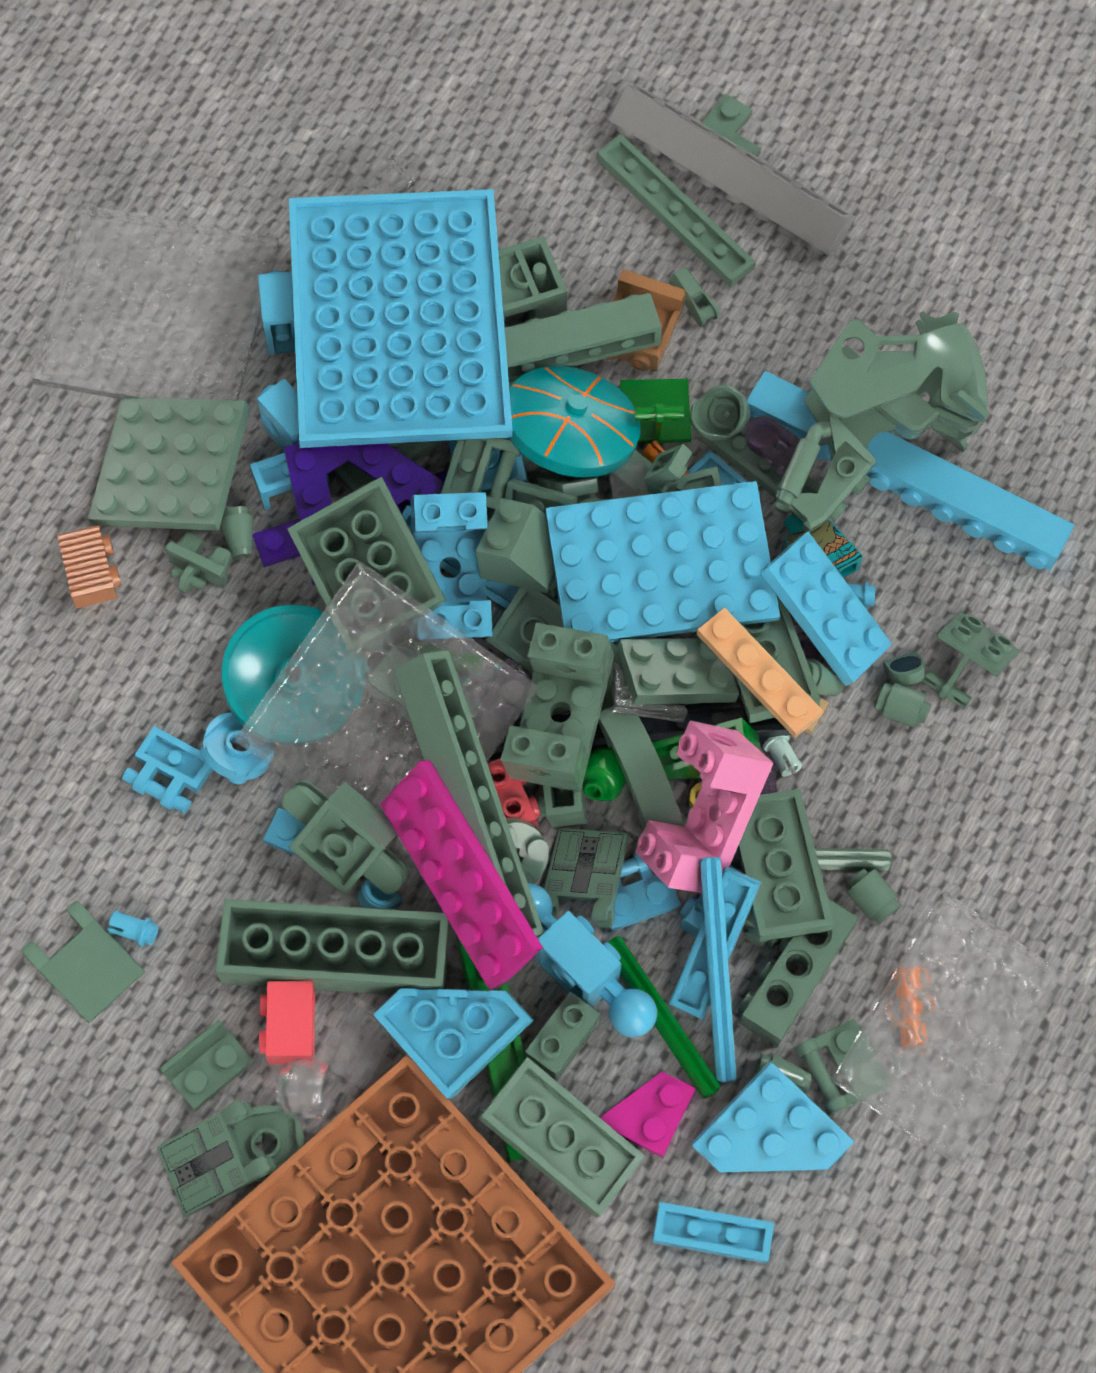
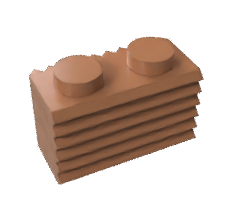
[57,525,122,608]

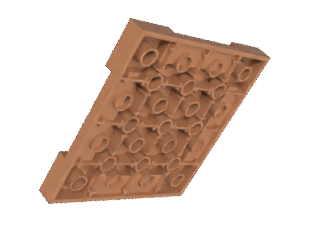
[171,1054,616,1373]

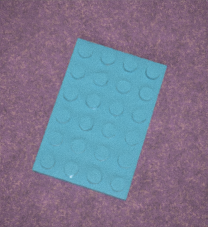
[545,481,780,643]

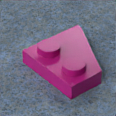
[600,1072,696,1158]

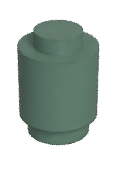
[875,683,932,728]
[847,869,901,924]

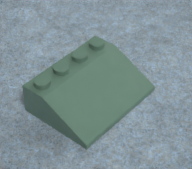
[287,477,446,660]

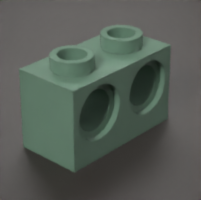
[525,992,601,1081]

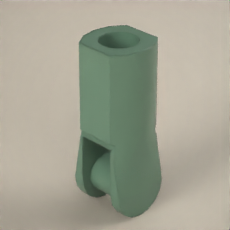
[669,267,720,327]

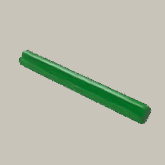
[608,936,720,1099]

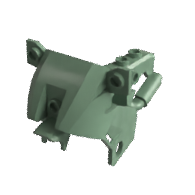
[774,311,989,533]

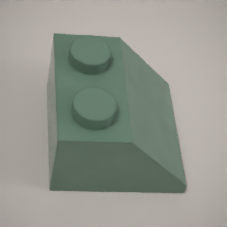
[476,498,555,593]

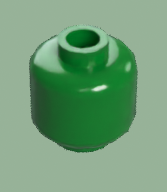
[583,748,627,802]

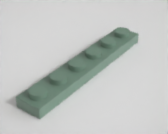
[597,134,756,288]

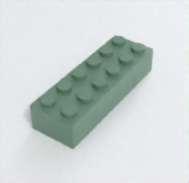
[216,899,451,995]

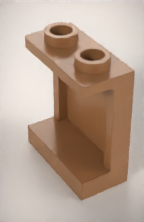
[605,269,686,371]

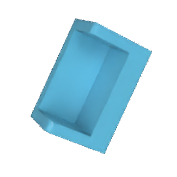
[250,453,330,511]

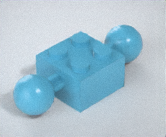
[528,883,657,1038]

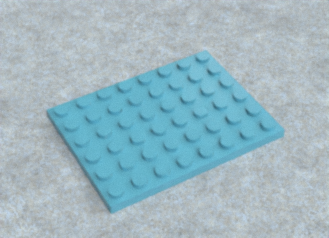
[289,189,513,448]

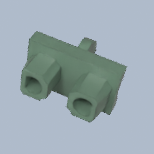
[165,531,232,594]

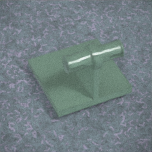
[922,612,1020,710]

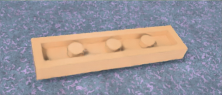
[697,608,823,738]

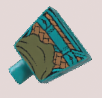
[781,514,863,578]

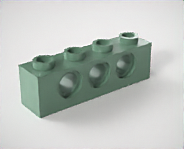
[738,898,859,1048]

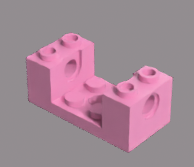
[635,721,773,893]

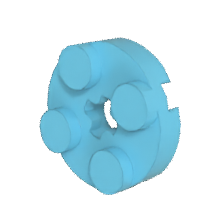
[200,713,275,784]

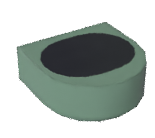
[883,651,925,686]

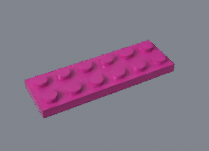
[380,760,543,991]

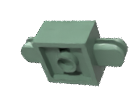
[283,779,410,895]

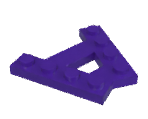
[284,444,444,586]

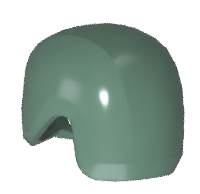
[690,385,750,441]

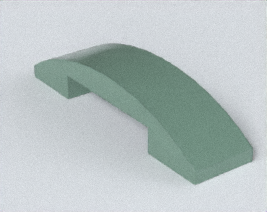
[598,701,684,830]

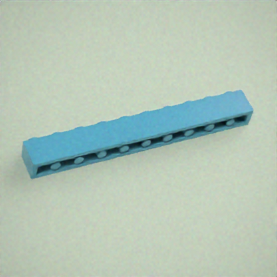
[747,371,1075,571]

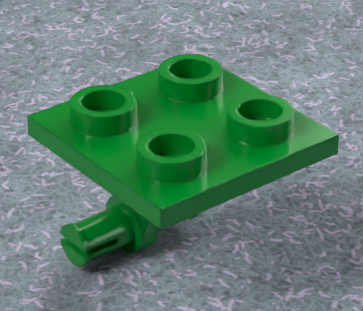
[620,379,691,443]

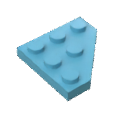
[373,988,533,1100]
[691,1060,854,1172]

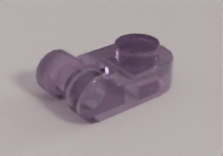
[744,416,800,475]

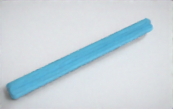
[700,857,736,1082]

